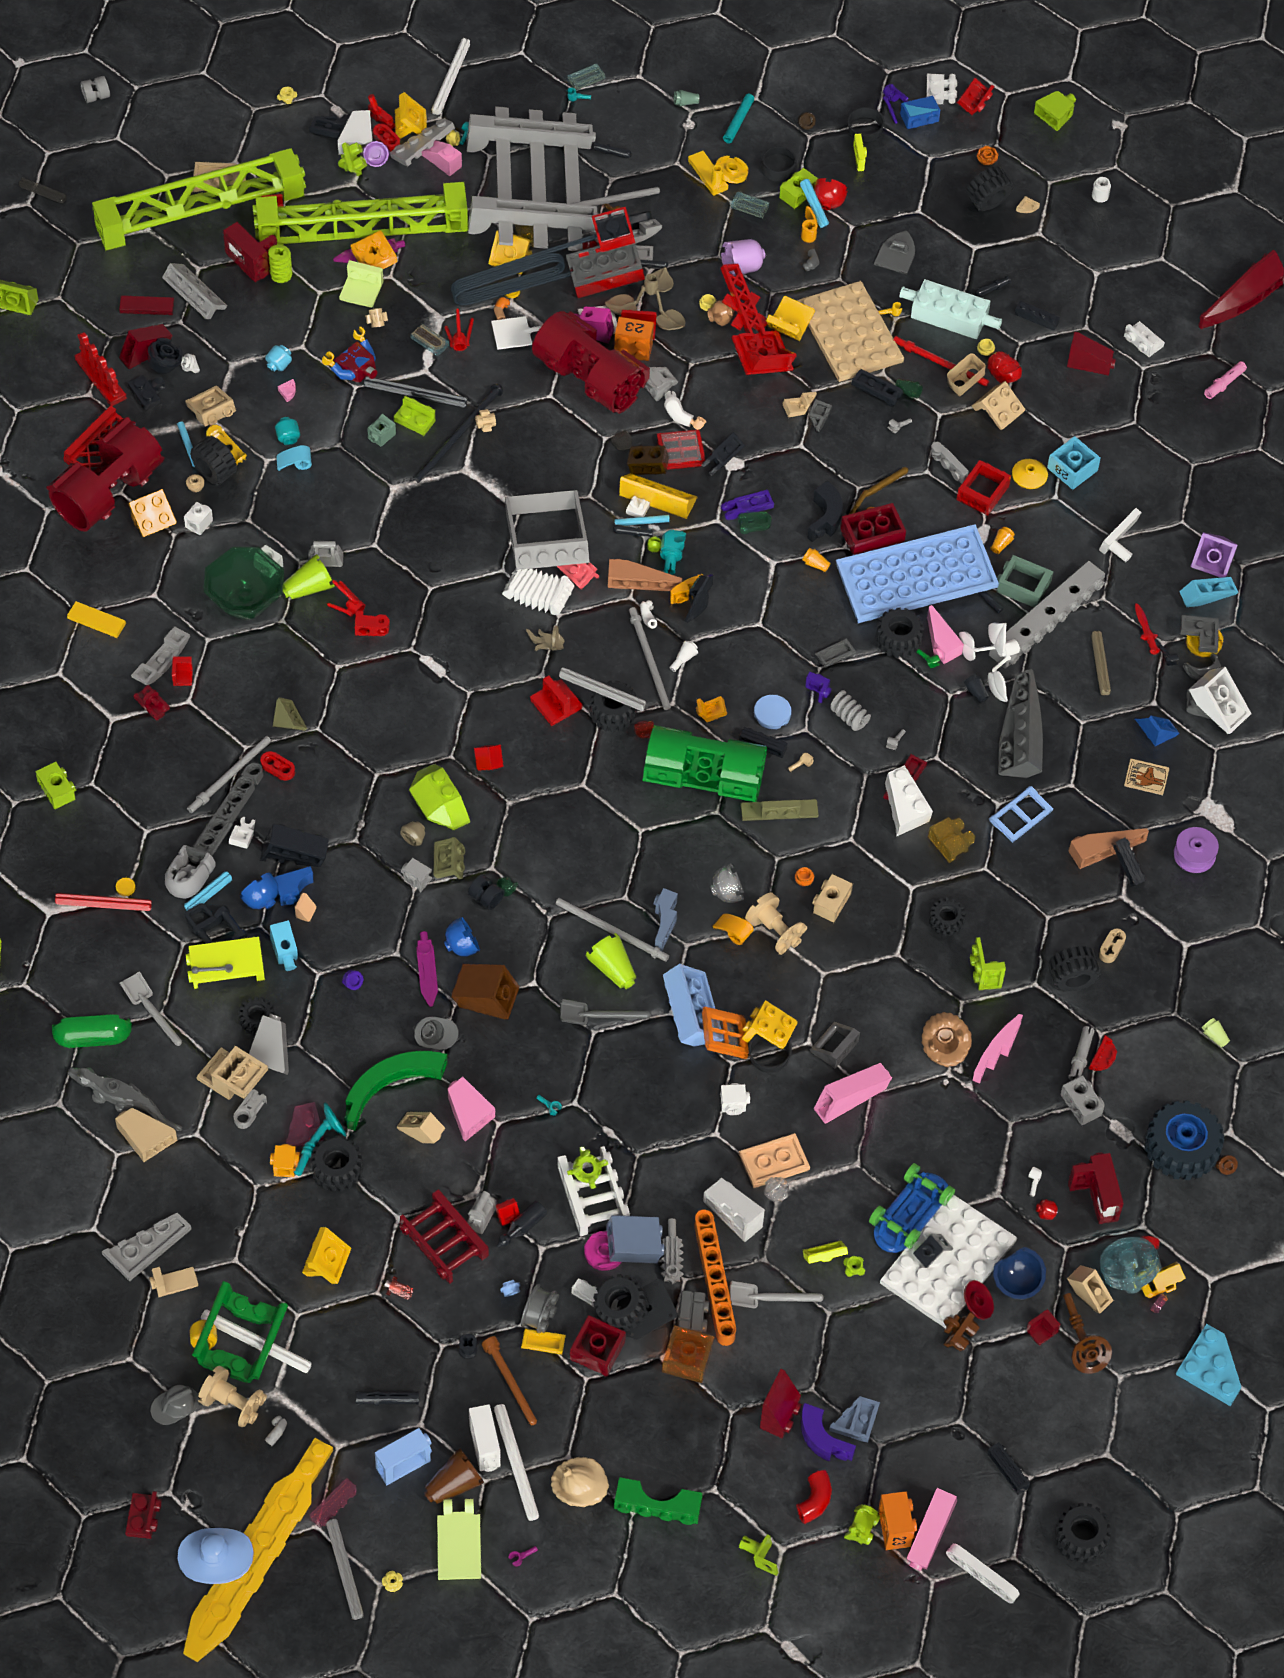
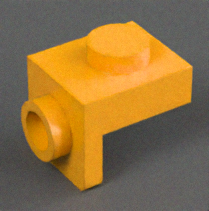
[696,696,727,722]

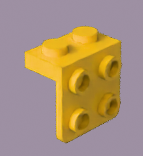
[742,1000,797,1049]

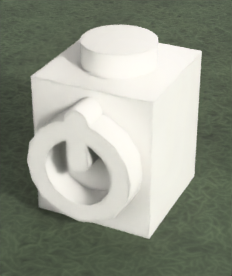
[720,1083,750,1115]

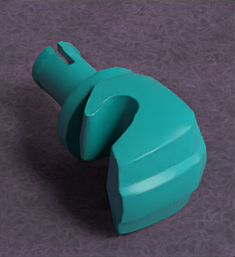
[660,530,686,575]

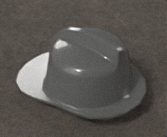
[413,1017,458,1050]
[150,1385,199,1425]

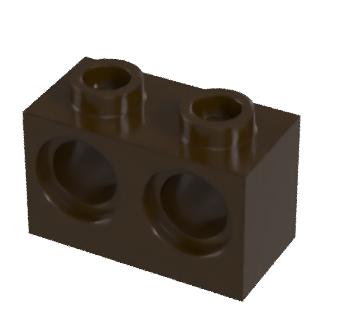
[627,445,669,475]

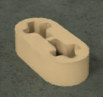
[1099,929,1126,963]

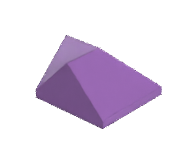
[1191,532,1238,578]

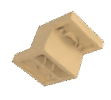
[197,1046,268,1100]

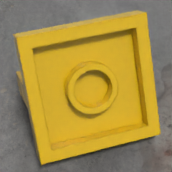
[395,92,427,139]
[488,230,532,274]
[302,1227,351,1284]

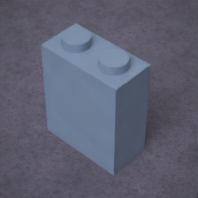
[606,1215,664,1263]

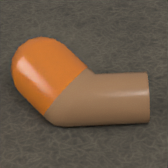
[493,297,510,320]

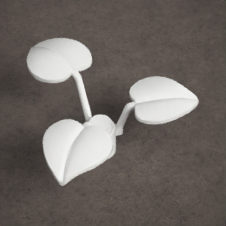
[959,623,1020,702]

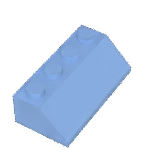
[663,964,724,1046]

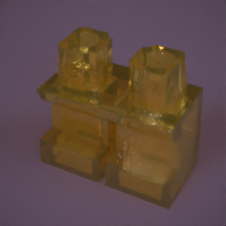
[928,817,975,863]

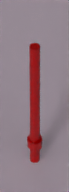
[893,336,989,387]

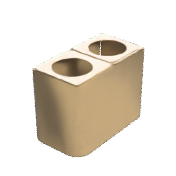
[947,354,986,397]

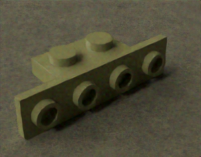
[741,799,819,821]

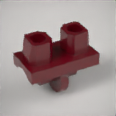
[134,685,170,720]

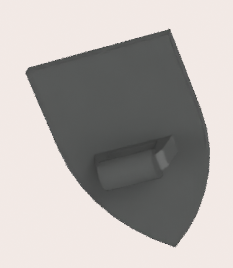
[874,231,915,275]

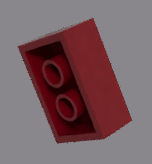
[840,503,906,556]

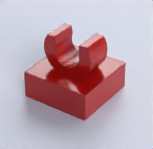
[495,1198,520,1226]

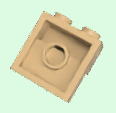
[186,386,236,427]

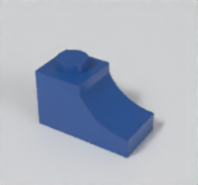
[274,866,314,906]

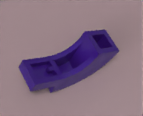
[801,1403,856,1461]

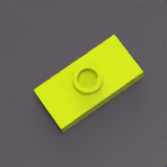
[853,134,867,171]
[803,1241,848,1264]

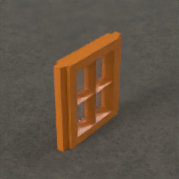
[702,1007,749,1059]

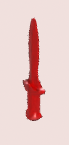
[1135,603,1160,655]

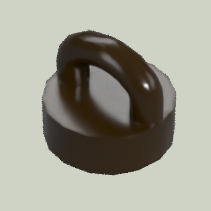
[798,112,816,130]

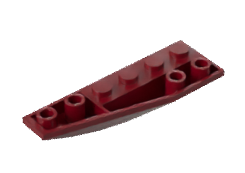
[1199,249,1284,329]

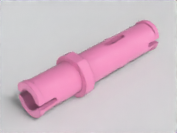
[1204,361,1247,399]

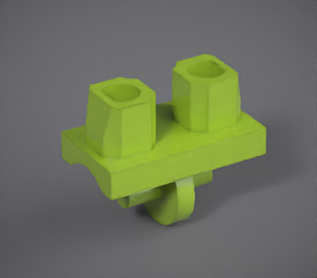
[338,142,367,176]

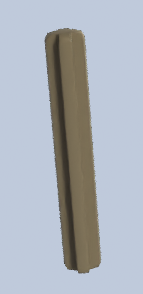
[1091,631,1111,696]

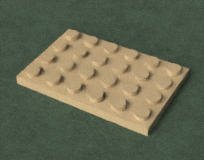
[797,281,904,382]

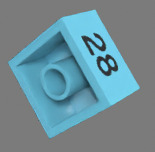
[1047,436,1100,490]

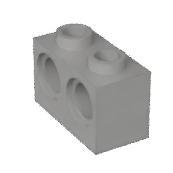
[1060,1076,1104,1126]

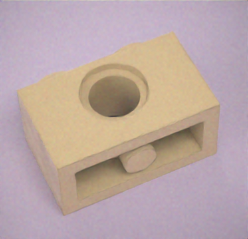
[812,874,853,922]

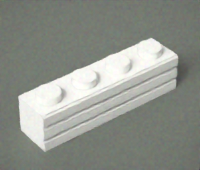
[571,1278,621,1311]

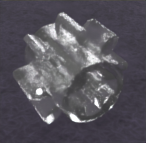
[764,1177,789,1202]

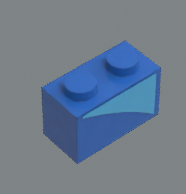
[900,96,940,129]

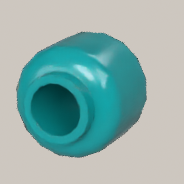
[275,417,300,445]

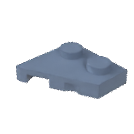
[829,1396,880,1443]

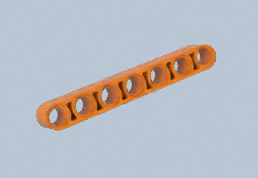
[695,1210,736,1346]

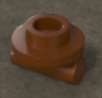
[1215,1155,1238,1175]

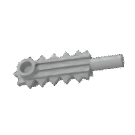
[661,1218,683,1284]

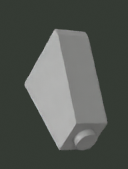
[249,1014,289,1075]

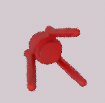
[445,308,474,351]
[327,580,365,617]

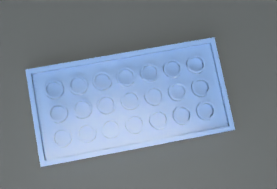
[836,524,999,623]

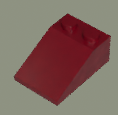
[760,1369,802,1439]

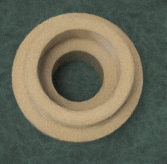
[186,475,204,492]

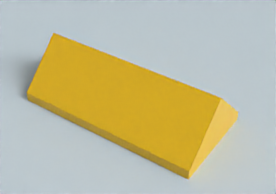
[620,473,697,519]

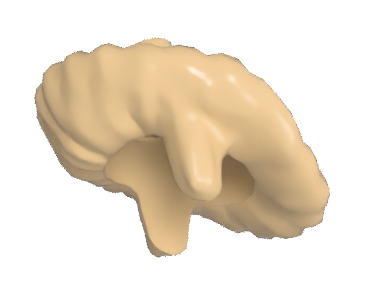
[551,1457,609,1507]

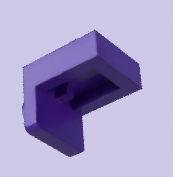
[806,672,832,703]

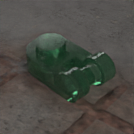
[738,512,772,534]

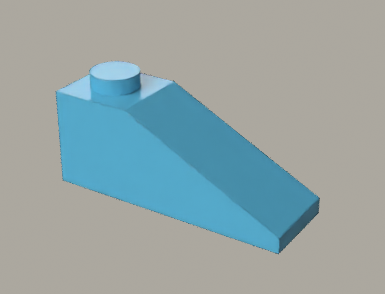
[1179,577,1239,607]

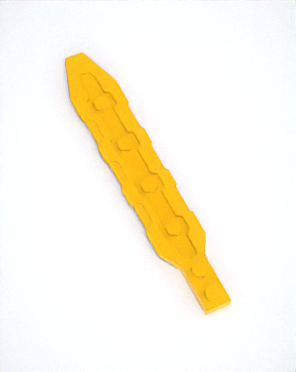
[183,1438,333,1662]

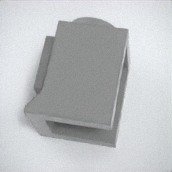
[401,858,432,893]

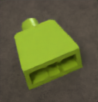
[1034,91,1076,131]

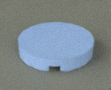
[754,695,791,729]

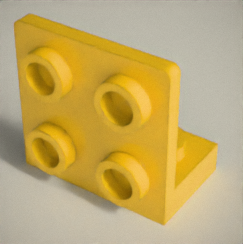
[766,296,815,341]

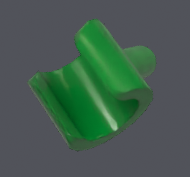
[917,649,940,668]

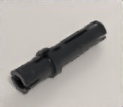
[356,1390,419,1406]

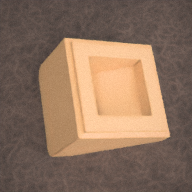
[295,893,316,922]

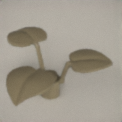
[605,267,685,330]

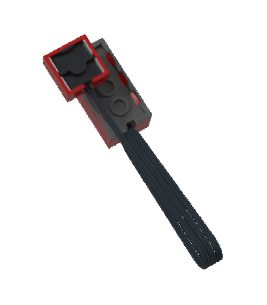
[451,207,645,305]

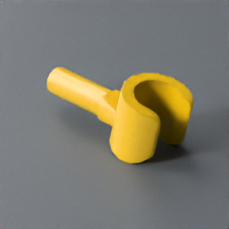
[878,302,902,316]

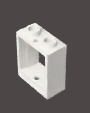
[469,1404,500,1472]

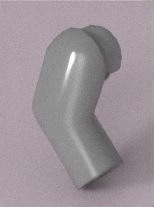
[264,1416,287,1446]

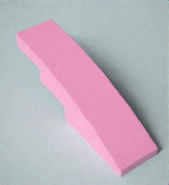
[972,1014,1023,1083]

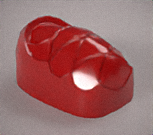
[987,351,1022,383]

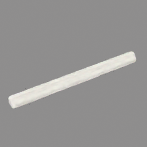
[432,38,470,115]
[201,1310,311,1373]
[494,1404,539,1521]

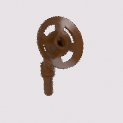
[1063,1293,1112,1374]

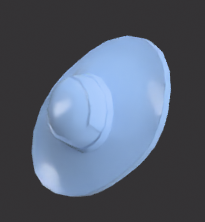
[177,1528,254,1584]

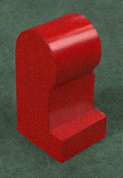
[355,611,390,636]

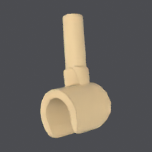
[788,753,814,772]

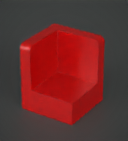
[172,657,193,686]
[474,744,503,771]

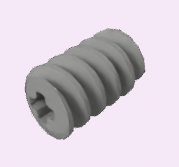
[830,690,871,731]

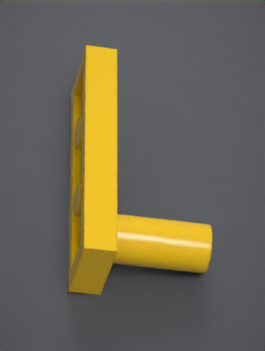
[688,151,728,196]

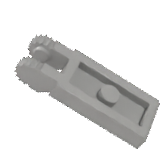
[931,441,968,483]

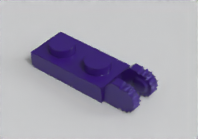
[721,490,774,520]

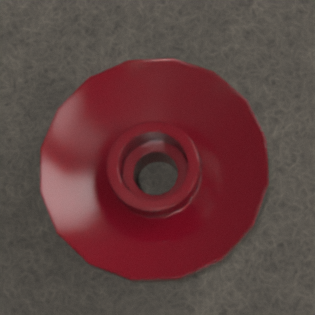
[964,1280,994,1320]

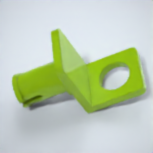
[739,1534,779,1576]

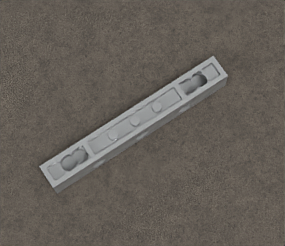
[989,561,1105,669]

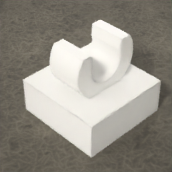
[626,496,650,518]

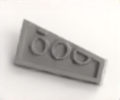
[390,118,455,167]
[102,1213,191,1281]

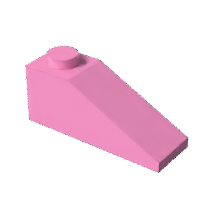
[421,140,462,176]
[927,605,964,664]

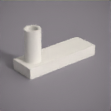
[1099,508,1141,562]

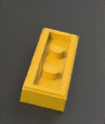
[67,601,126,638]

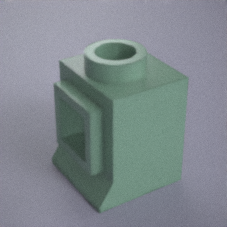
[368,414,396,447]

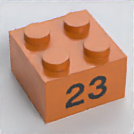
[614,317,654,361]
[878,1491,917,1550]

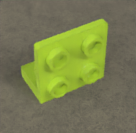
[970,937,1006,990]

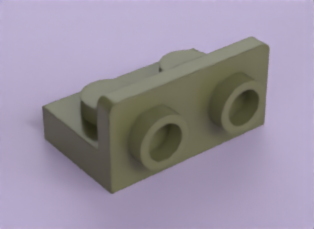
[433,837,465,879]

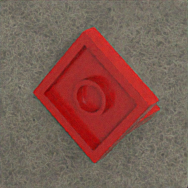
[530,676,583,726]

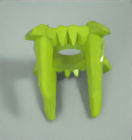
[567,1147,609,1189]

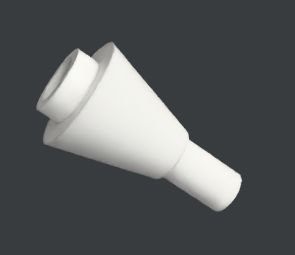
[669,641,698,672]

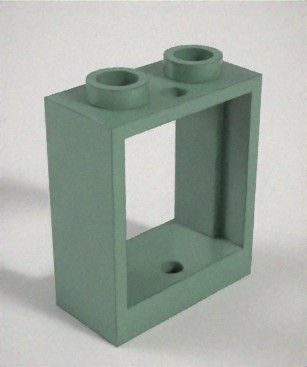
[997,555,1053,608]

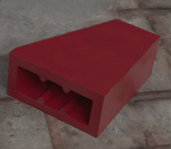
[119,324,173,369]
[1067,331,1116,376]

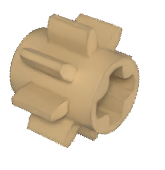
[365,308,388,328]
[475,409,496,432]

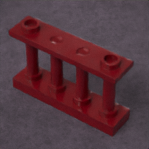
[399,1189,489,1284]

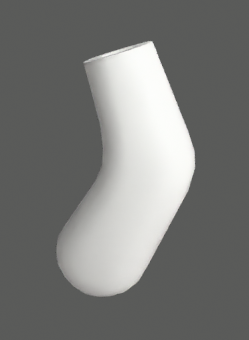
[640,600,657,628]

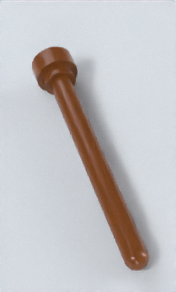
[481,1336,537,1425]

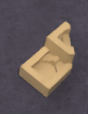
[782,392,817,417]

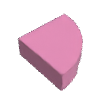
[278,379,296,402]

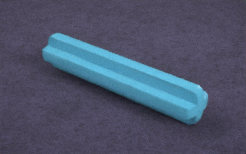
[800,179,829,228]
[184,871,232,911]

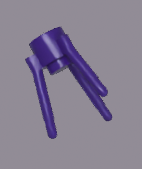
[883,84,909,124]

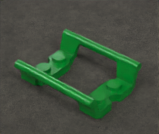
[192,1281,288,1383]

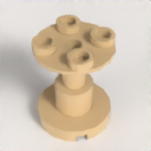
[745,892,807,955]
[198,1366,267,1427]

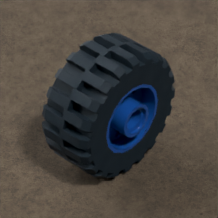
[1144,1100,1224,1180]

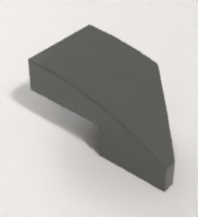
[809,399,832,432]

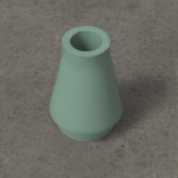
[674,90,699,107]

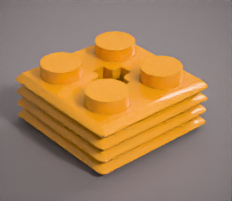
[351,230,397,269]

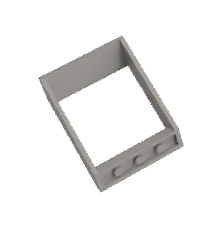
[505,490,590,570]

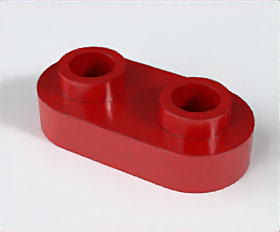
[373,124,400,151]
[260,751,295,781]

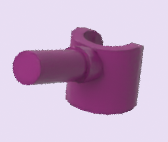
[508,1546,538,1567]

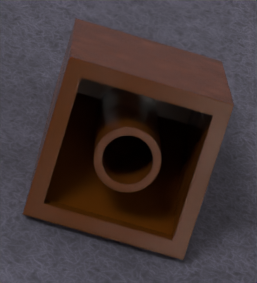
[451,964,520,1020]

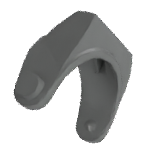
[1183,653,1221,681]
[1186,688,1210,719]

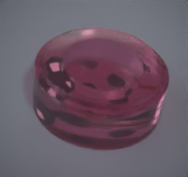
[1150,1293,1168,1314]

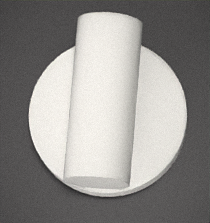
[181,354,200,373]

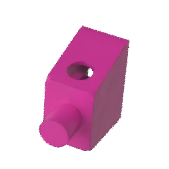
[574,306,614,344]

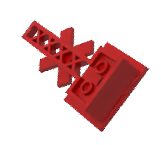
[721,264,796,375]

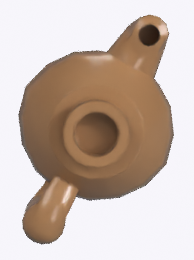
[708,300,735,326]

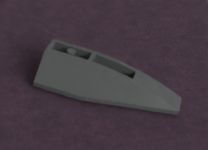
[998,669,1043,778]

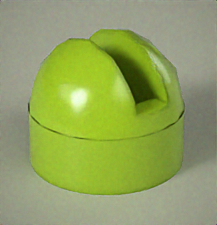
[647,536,661,552]

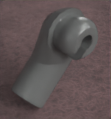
[803,249,819,271]

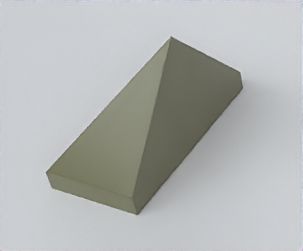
[273,698,307,731]

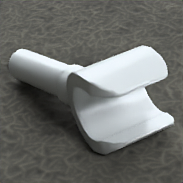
[1028,1167,1042,1197]

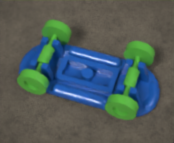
[869,1163,955,1253]

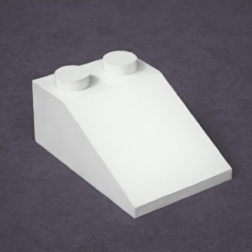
[1189,667,1251,734]

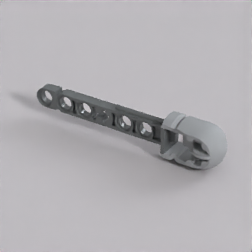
[165,763,264,899]

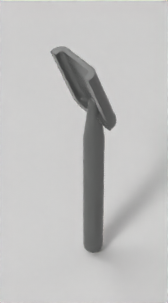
[560,999,651,1025]

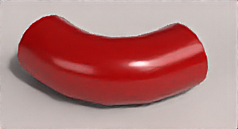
[796,1470,832,1524]

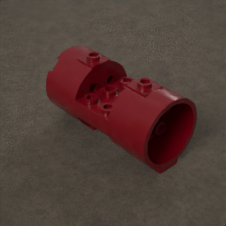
[532,311,650,414]
[46,417,164,532]

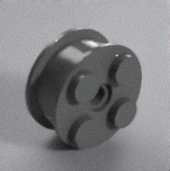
[521,1284,559,1333]

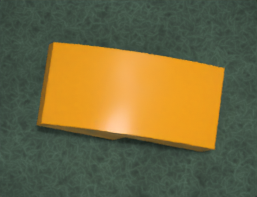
[670,574,703,604]

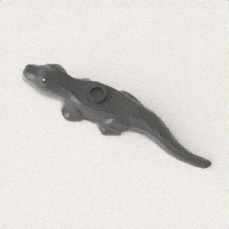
[68,1067,182,1131]

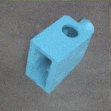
[270,920,297,971]

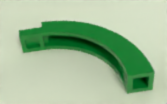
[345,1051,447,1131]

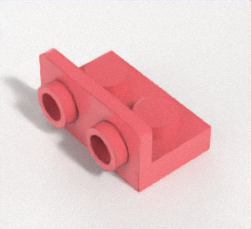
[557,563,599,590]

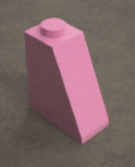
[448,1077,495,1142]

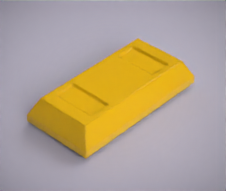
[521,1329,566,1354]

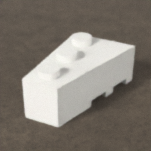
[885,765,933,836]
[703,1178,765,1242]

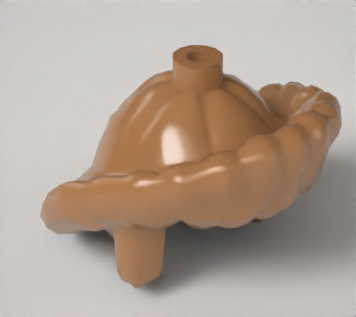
[922,1012,972,1067]

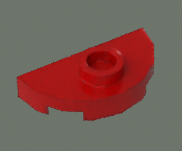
[1089,1035,1117,1071]

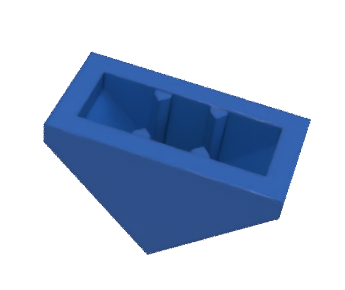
[1135,716,1179,746]

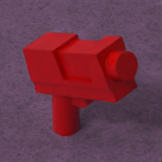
[368,94,395,129]

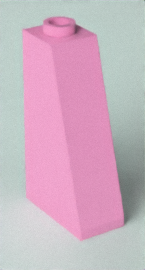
[814,1063,892,1124]
[907,1488,957,1571]

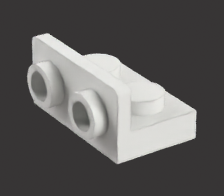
[1124,321,1165,357]

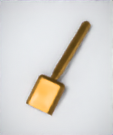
[849,467,909,514]

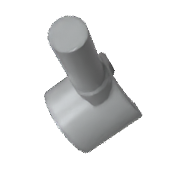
[887,418,912,433]
[886,729,906,750]

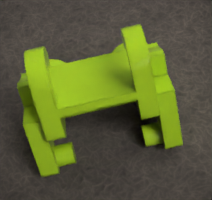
[844,1504,880,1545]

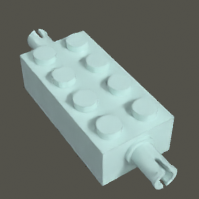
[899,279,1002,339]

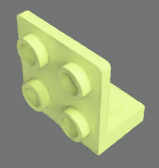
[339,260,383,308]

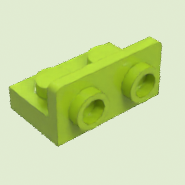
[394,396,435,436]

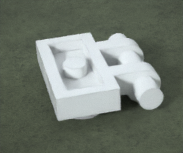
[926,74,957,104]

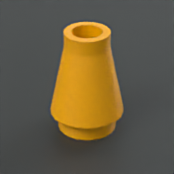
[990,527,1015,554]
[802,548,831,572]

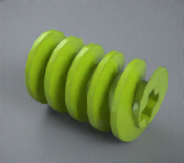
[268,245,292,283]

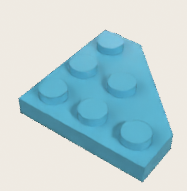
[1176,1324,1241,1406]

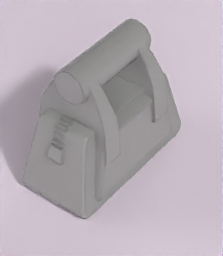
[644,367,678,401]
[308,541,343,567]
[467,1191,498,1234]

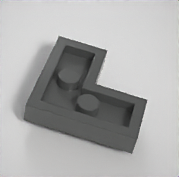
[1180,615,1219,653]

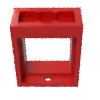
[957,460,1011,516]

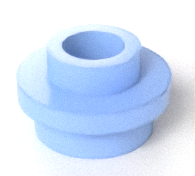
[500,1280,520,1297]

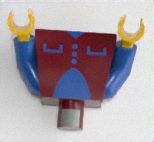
[322,327,377,383]

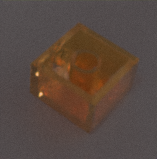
[662,1325,714,1383]

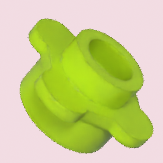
[843,1256,865,1277]

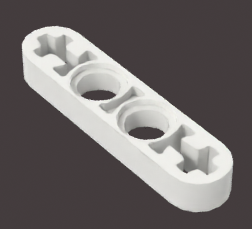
[946,1543,1019,1603]

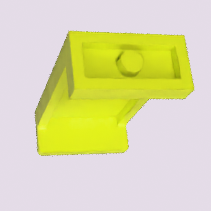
[186,937,265,989]

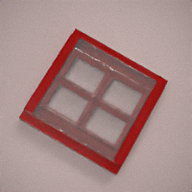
[657,429,705,470]

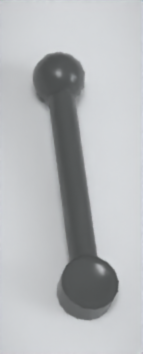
[191,964,233,974]

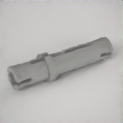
[1068,1026,1095,1081]

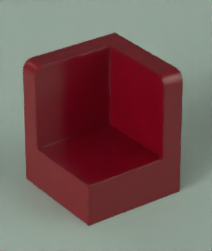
[1026,1309,1061,1345]

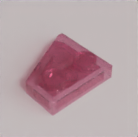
[286,1102,324,1147]

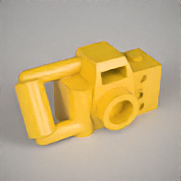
[1139,1262,1186,1298]

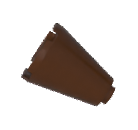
[424,1448,484,1504]

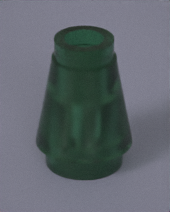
[895,378,923,399]

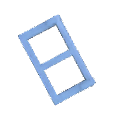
[989,786,1053,843]

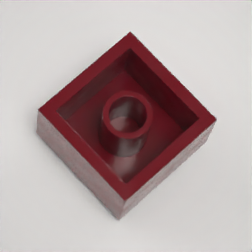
[570,1315,626,1376]

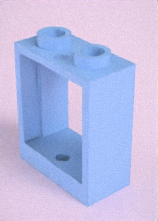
[375,1428,432,1486]

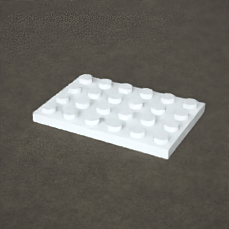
[880,1195,1017,1328]

